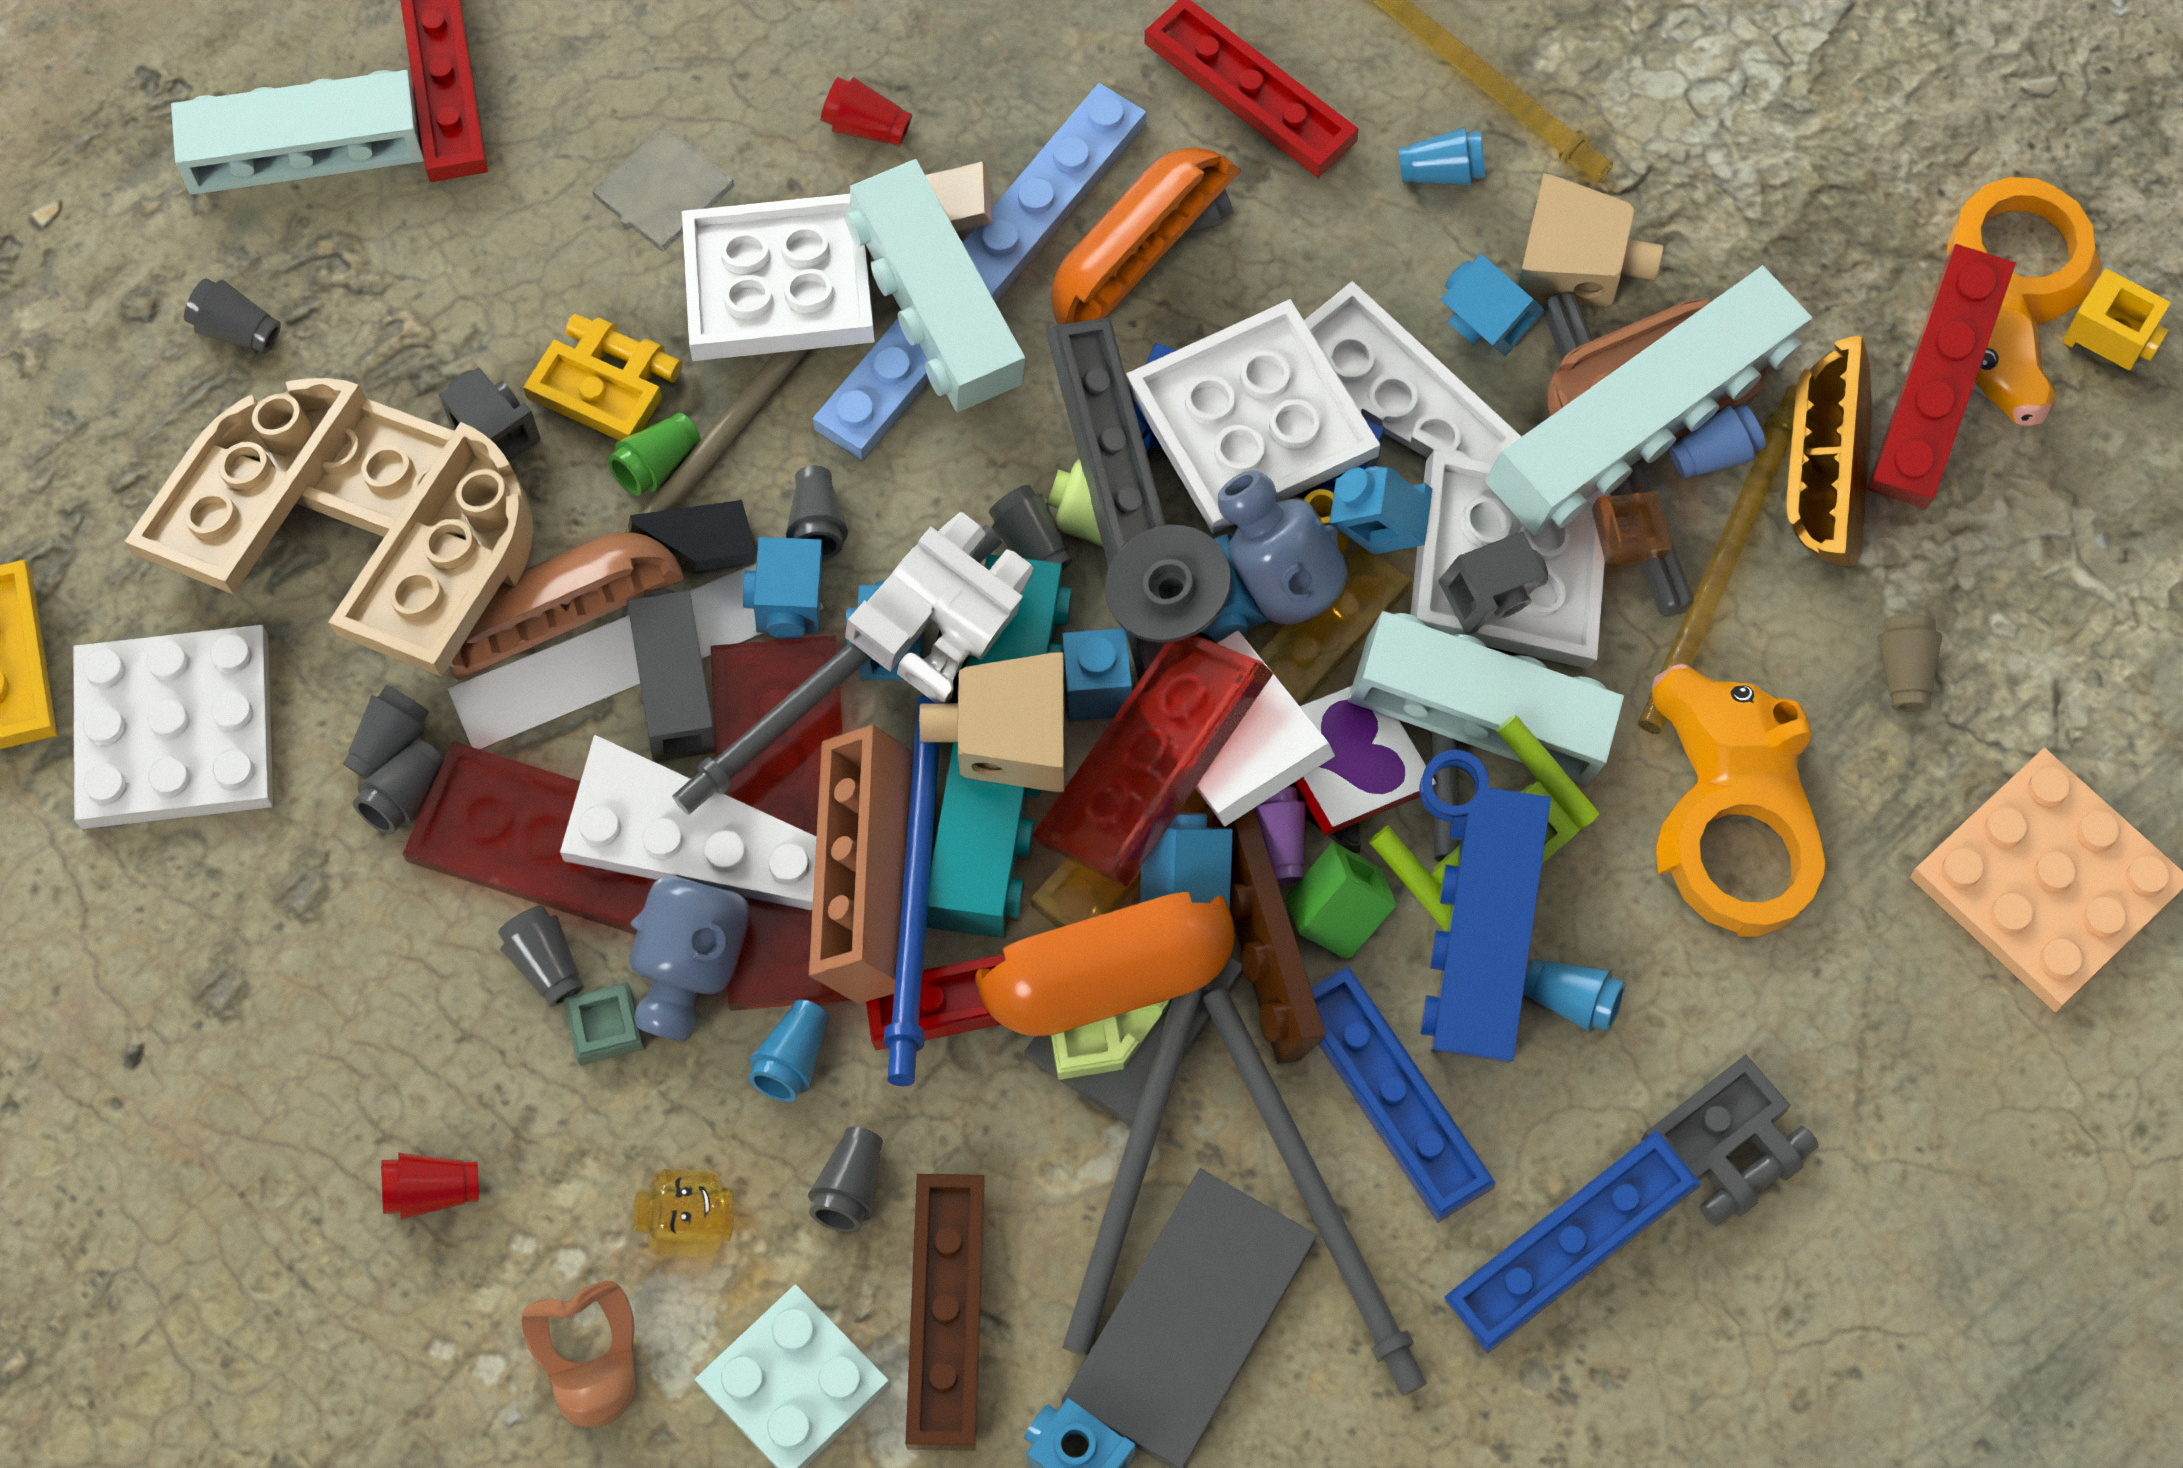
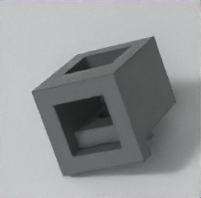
[439,367,541,462]
[1438,531,1548,635]

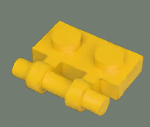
[523,314,683,441]

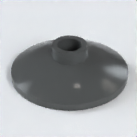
[1105,525,1232,643]

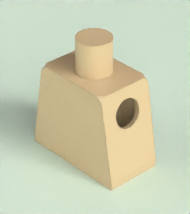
[1518,173,1664,307]
[919,652,1064,792]

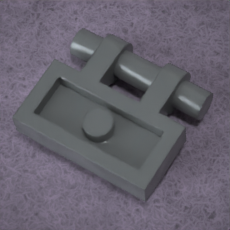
[1641,1054,1819,1227]

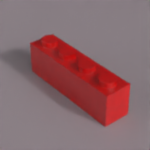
[1866,243,2016,509]

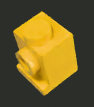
[2062,268,2171,371]

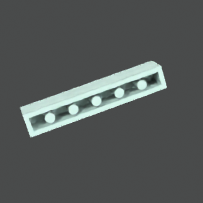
[1484,265,1813,536]

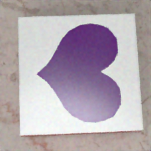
[1294,686,1437,836]

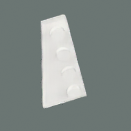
[1304,281,1521,464]
[560,735,816,910]

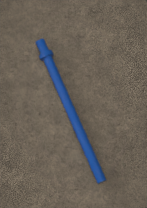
[884,695,940,1086]

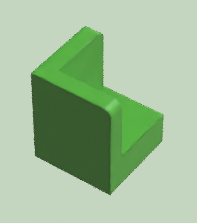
[1286,841,1397,959]

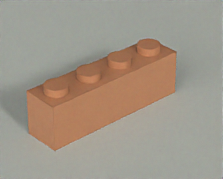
[809,724,913,1004]

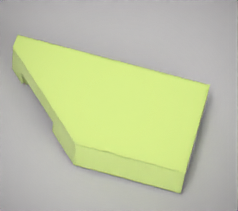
[1051,999,1170,1080]

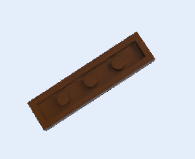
[1207,808,1326,1064]
[905,1174,985,1451]

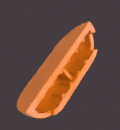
[1051,148,1241,325]
[975,892,1235,1036]

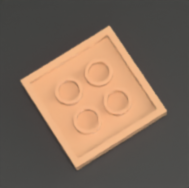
[1909,747,2183,1013]

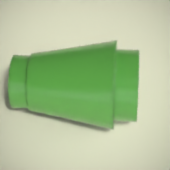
[607,412,700,496]

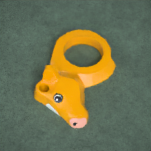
[1917,177,2102,426]
[1651,664,1825,937]

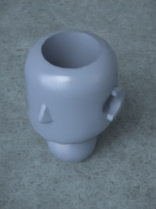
[1218,470,1348,625]
[629,874,750,1041]

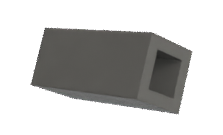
[627,589,716,762]

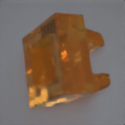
[1592,491,1672,568]

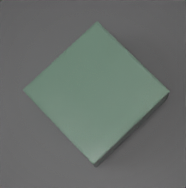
[564,982,644,1066]

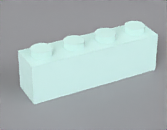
[171,69,424,195]
[844,159,1025,413]
[1348,611,1624,786]

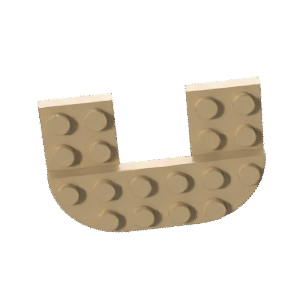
[124,378,533,677]

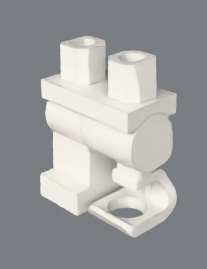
[845,512,1034,703]

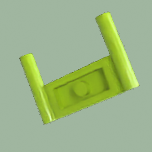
[1369,714,1600,931]

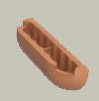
[450,532,685,680]

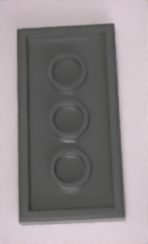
[1062,1168,1317,1468]

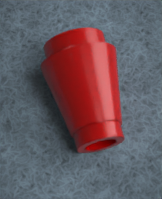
[820,77,912,147]
[381,1152,479,1220]

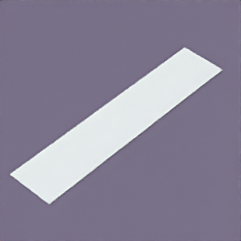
[448,563,824,752]

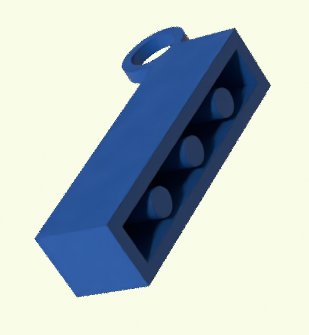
[1419,750,1551,1063]

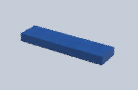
[1311,966,1496,1223]
[1444,1130,1701,1354]

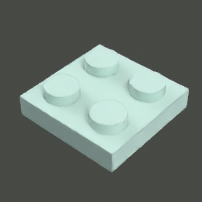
[694,1284,890,1468]

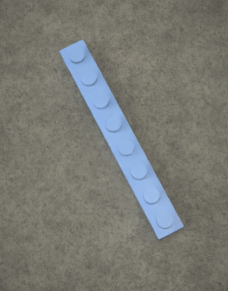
[812,83,1147,461]

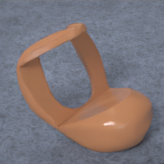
[521,1281,636,1428]

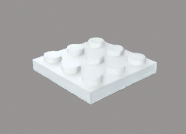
[682,194,875,361]
[1126,299,1380,534]
[1410,450,1610,669]
[73,625,273,829]

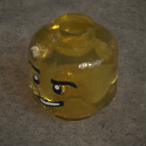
[633,1169,734,1257]

